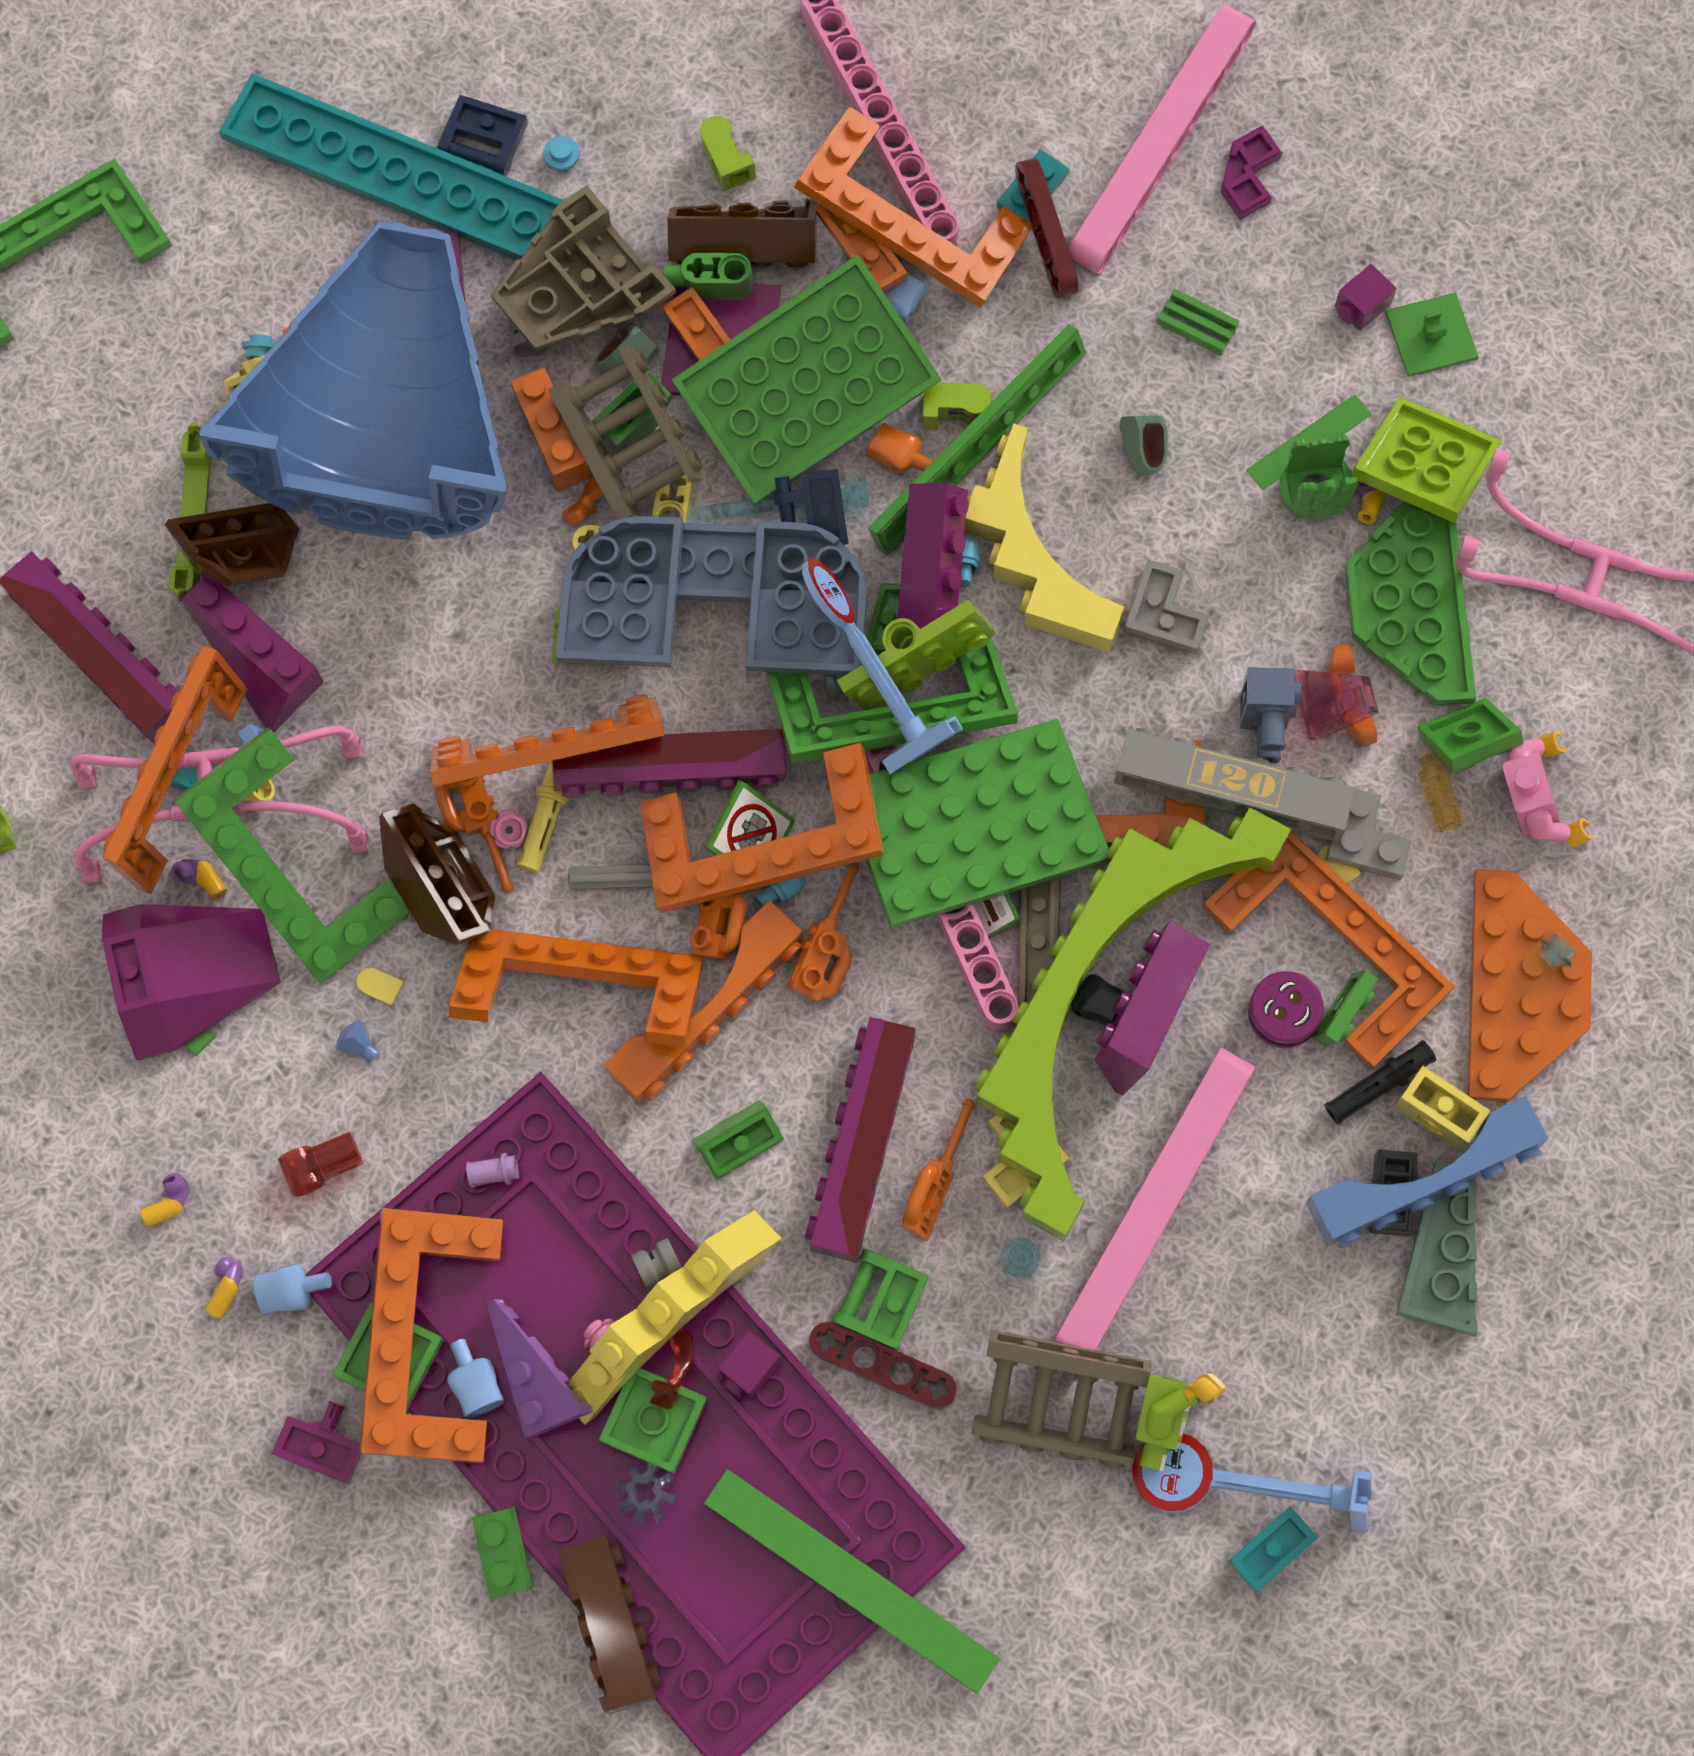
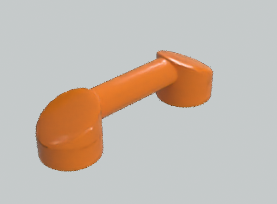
[1328,644,1377,746]

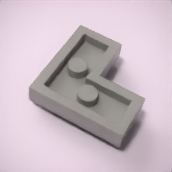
[1124,559,1209,654]
[1326,789,1411,880]

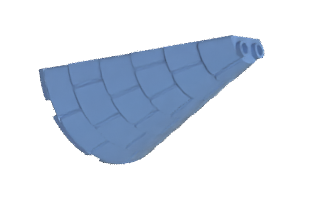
[199,221,507,540]

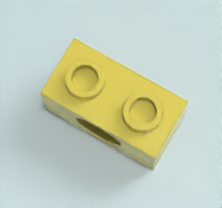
[1394,1066,1490,1152]

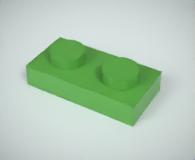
[1312,970,1378,1046]
[471,1507,533,1599]

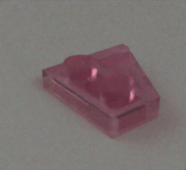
[1295,670,1379,741]

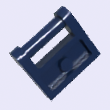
[437,95,528,177]

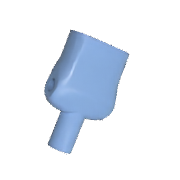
[884,274,928,323]
[254,1264,332,1315]
[447,1339,504,1419]

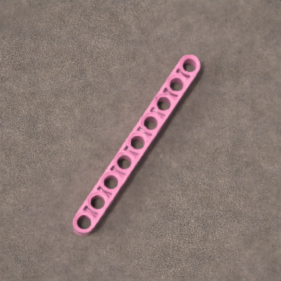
[800,0,958,246]
[1069,4,1256,274]
[865,745,1018,1033]
[1053,1047,1256,1350]

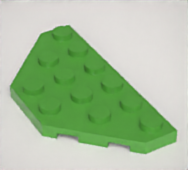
[1345,501,1476,705]

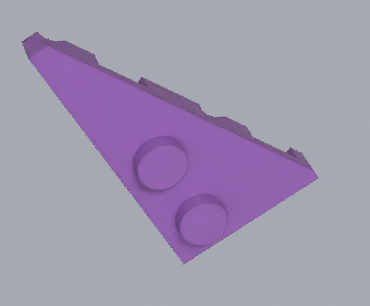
[486,1299,592,1438]

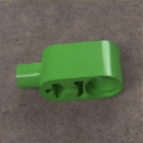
[663,253,754,300]

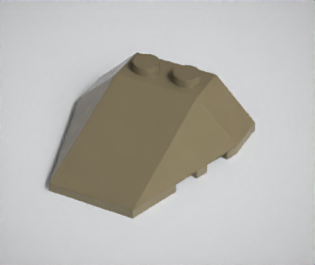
[491,185,676,351]

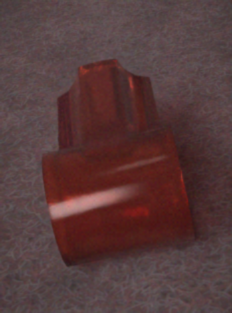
[278,1132,364,1197]

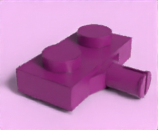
[272,1401,361,1485]

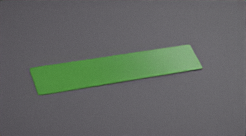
[1246,395,1372,490]

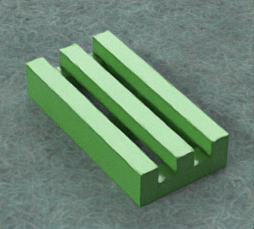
[1156,288,1240,356]

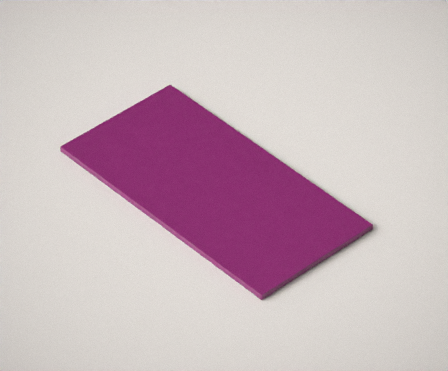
[306,1072,966,1756]

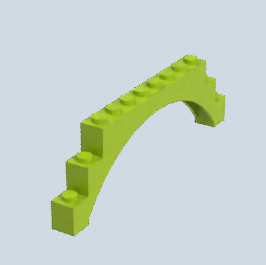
[974,807,1291,1242]

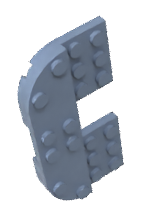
[556,516,868,675]

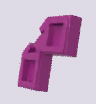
[1221,125,1282,220]

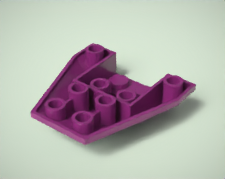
[102,904,281,1061]

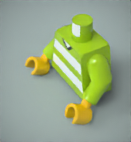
[1135,1374,1225,1471]

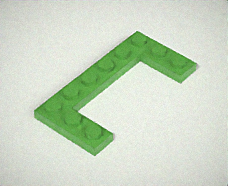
[0,158,172,347]
[766,638,1018,764]
[174,727,410,983]

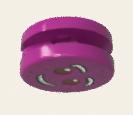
[1248,971,1324,1048]

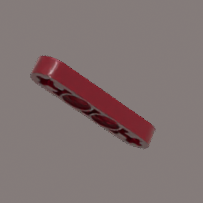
[1015,158,1078,298]
[809,1322,957,1409]

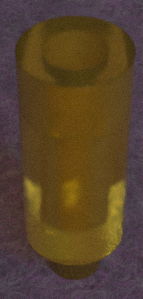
[1418,754,1465,832]

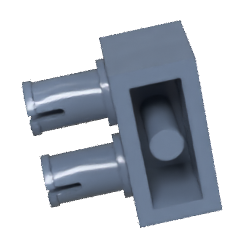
[1240,667,1301,764]

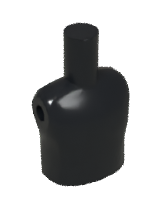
[1071,974,1128,1026]

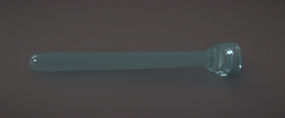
[690,476,869,521]

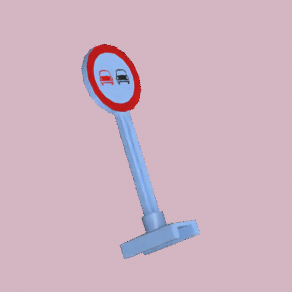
[802,558,963,774]
[1132,1433,1373,1532]

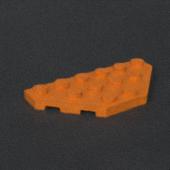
[1467,869,1592,1102]

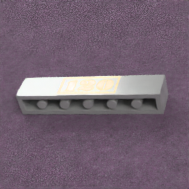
[1114,728,1355,843]

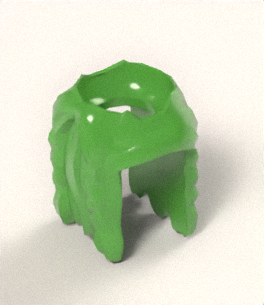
[1279,434,1358,521]

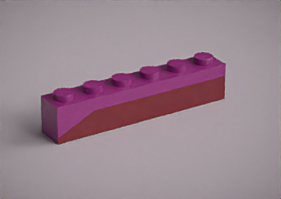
[0,551,178,745]
[552,729,786,798]
[805,1017,916,1263]

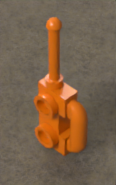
[434,776,514,893]
[786,863,860,1002]
[691,893,747,960]
[902,1099,975,1241]

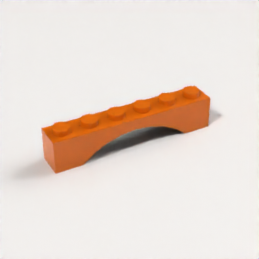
[603,900,804,1105]

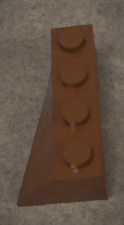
[667,199,818,268]
[558,1535,662,1715]

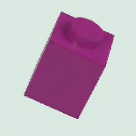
[1335,264,1397,331]
[718,1330,782,1399]

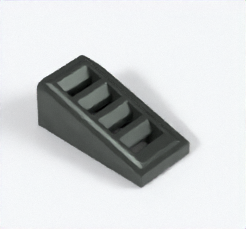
[1370,1149,1418,1237]

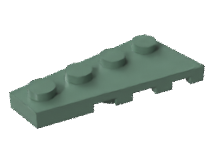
[1396,1159,1477,1337]

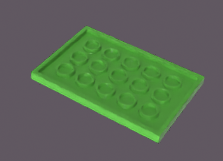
[671,255,941,506]
[866,718,1111,929]

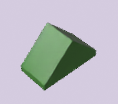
[593,370,673,448]

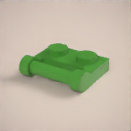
[831,1249,929,1351]

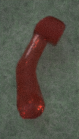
[650,1323,694,1410]

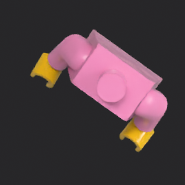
[1501,730,1594,848]

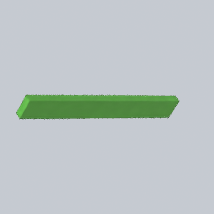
[868,324,1086,555]
[704,1469,1001,1694]

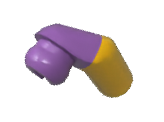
[1356,481,1386,525]
[171,859,228,901]
[140,1173,189,1228]
[205,1257,243,1318]

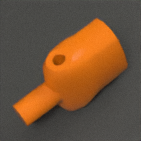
[866,423,933,474]

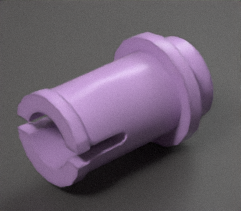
[466,1153,519,1188]

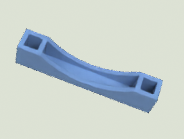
[1306,1096,1549,1247]

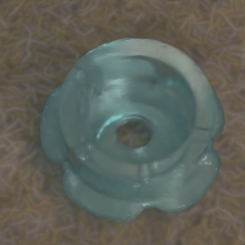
[1539,933,1577,969]
[1001,1237,1041,1277]

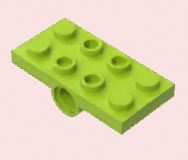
[837,599,996,710]

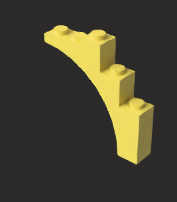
[964,424,1124,653]
[567,1210,782,1425]

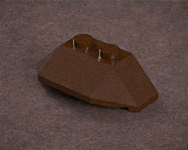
[165,503,299,587]
[379,803,495,945]

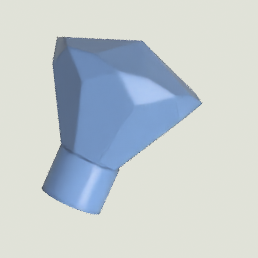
[335,1020,380,1063]

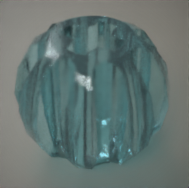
[616,1462,677,1525]

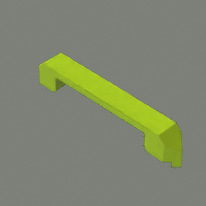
[168,421,211,602]

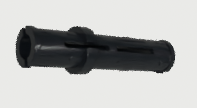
[1324,1040,1437,1125]

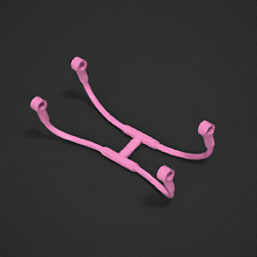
[1455,448,1694,654]
[70,726,369,884]

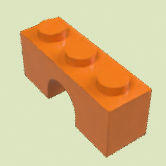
[510,367,591,493]

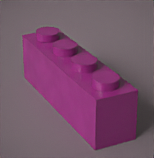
[897,482,969,629]
[182,577,324,733]
[1095,921,1210,1096]

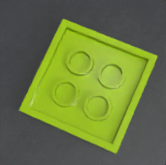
[1352,396,1502,523]

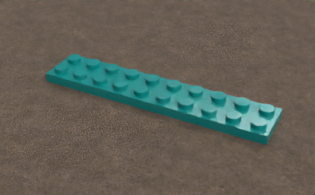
[219,73,565,260]

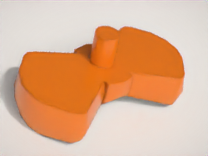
[562,477,604,526]

